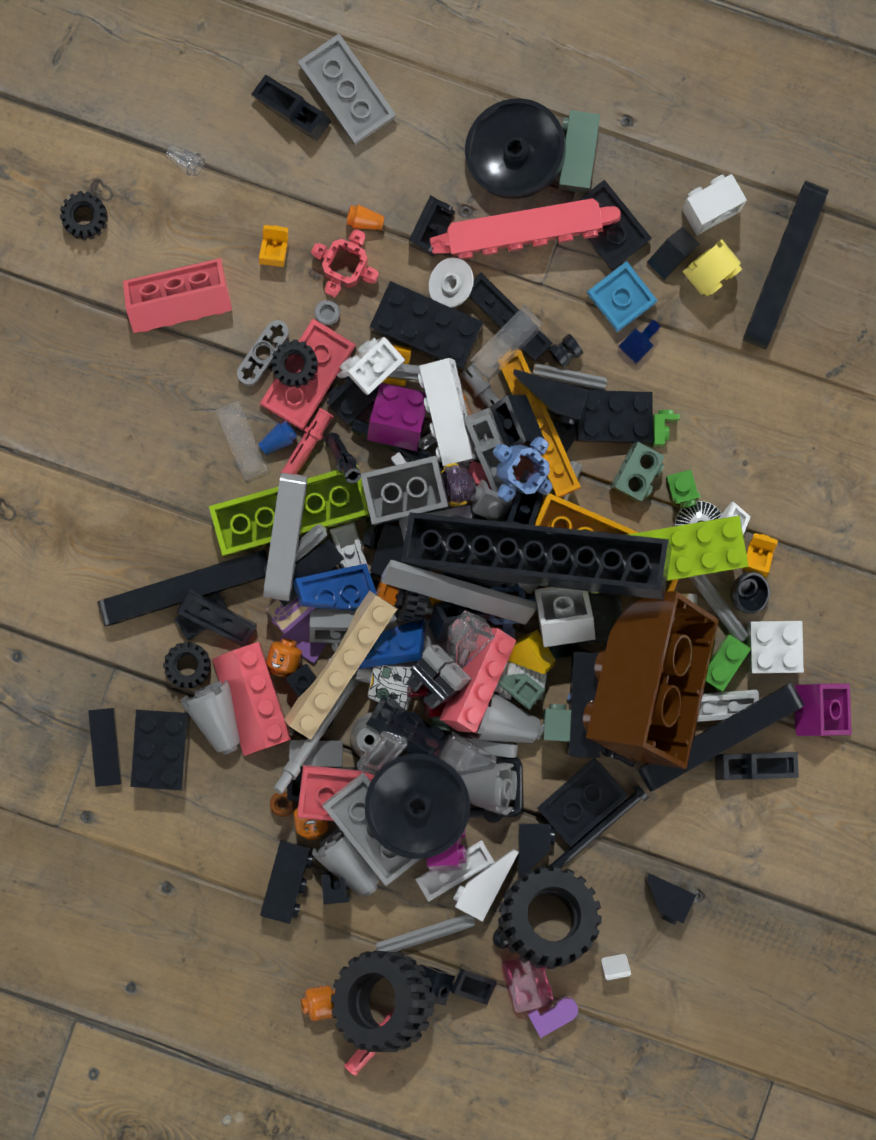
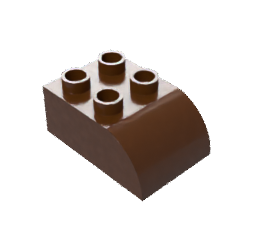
[583,591,719,769]

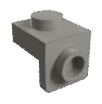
[470,479,512,522]

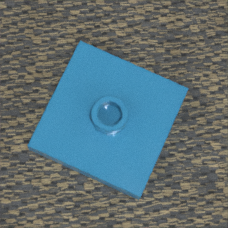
[586,261,658,333]

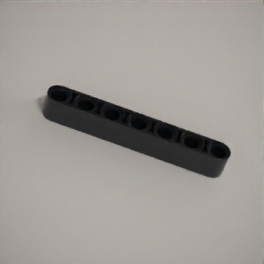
[742,180,829,350]
[97,550,268,627]
[637,682,805,792]

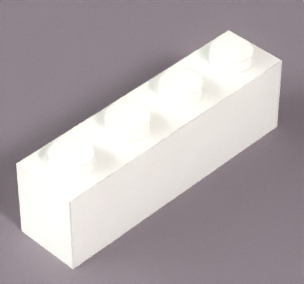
[418,358,478,466]

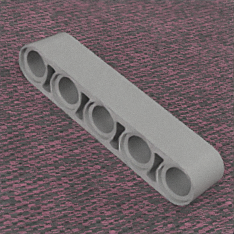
[263,473,307,601]

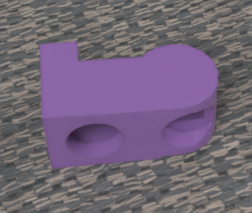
[527,996,578,1038]

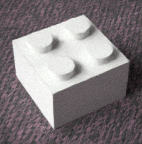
[682,174,747,236]
[534,587,595,647]
[747,621,804,674]

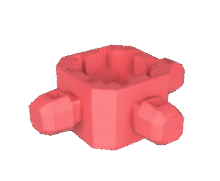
[311,229,379,298]

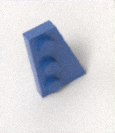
[293,563,377,611]
[358,617,426,669]

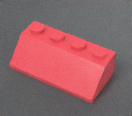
[123,258,232,333]
[212,642,293,756]

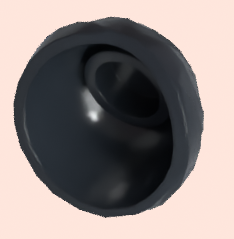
[730,572,770,614]

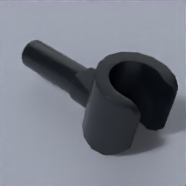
[602,748,635,768]

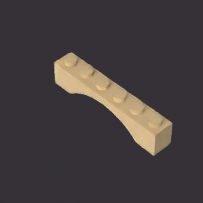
[284,591,397,739]

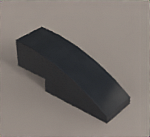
[251,74,331,142]
[715,752,799,780]

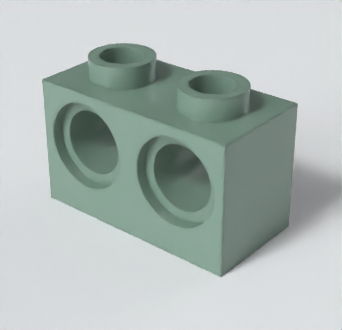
[610,442,665,502]
[542,704,571,741]

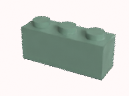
[555,110,600,194]

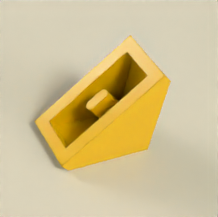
[508,630,556,675]

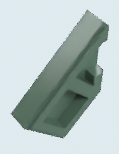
[498,673,545,710]

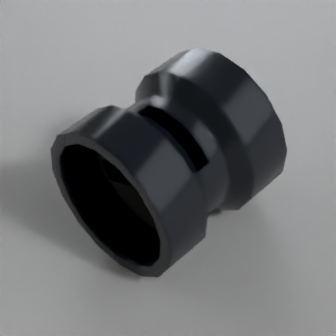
[548,334,584,369]

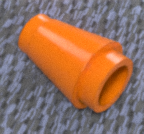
[346,204,385,230]

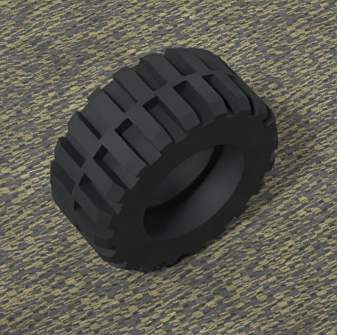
[498,865,602,969]
[331,950,434,1053]

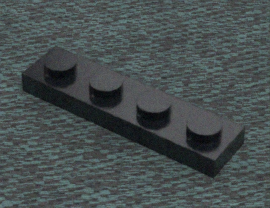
[468,272,553,362]

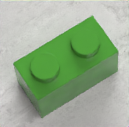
[705,634,751,692]

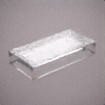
[357,731,407,775]

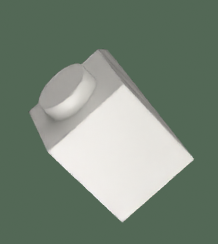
[453,849,519,921]

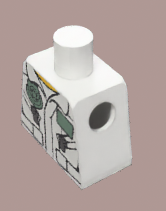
[356,661,419,710]

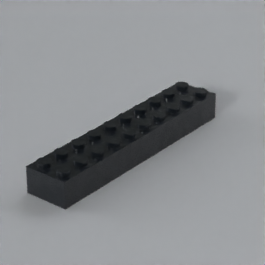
[401,512,672,600]

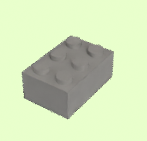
[361,456,450,525]

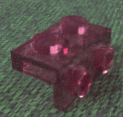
[501,958,553,1013]

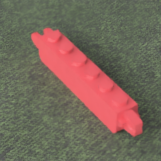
[430,198,621,260]

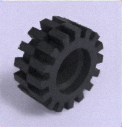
[60,191,108,240]
[271,339,318,388]
[395,588,429,623]
[163,642,211,688]

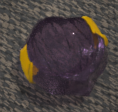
[441,463,476,507]

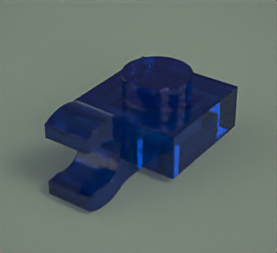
[618,319,661,364]

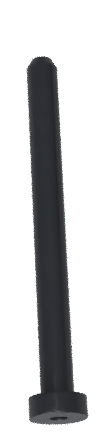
[548,784,649,868]

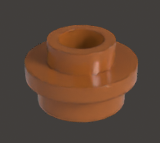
[270,791,295,817]

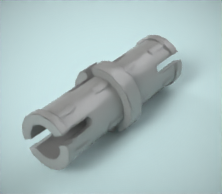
[460,365,500,408]

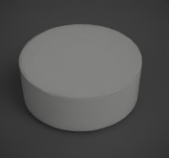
[315,300,340,326]

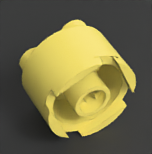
[682,239,742,297]

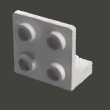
[337,337,405,395]

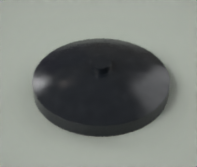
[465,98,566,199]
[365,753,470,859]

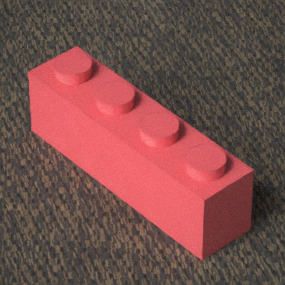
[439,628,516,733]

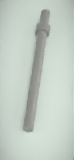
[273,669,359,794]

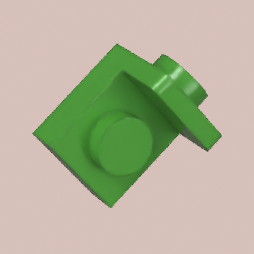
[652,410,680,447]
[666,470,701,509]

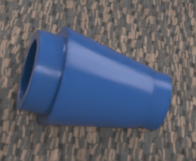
[258,421,297,456]

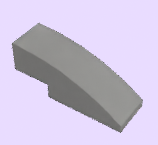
[465,408,517,492]

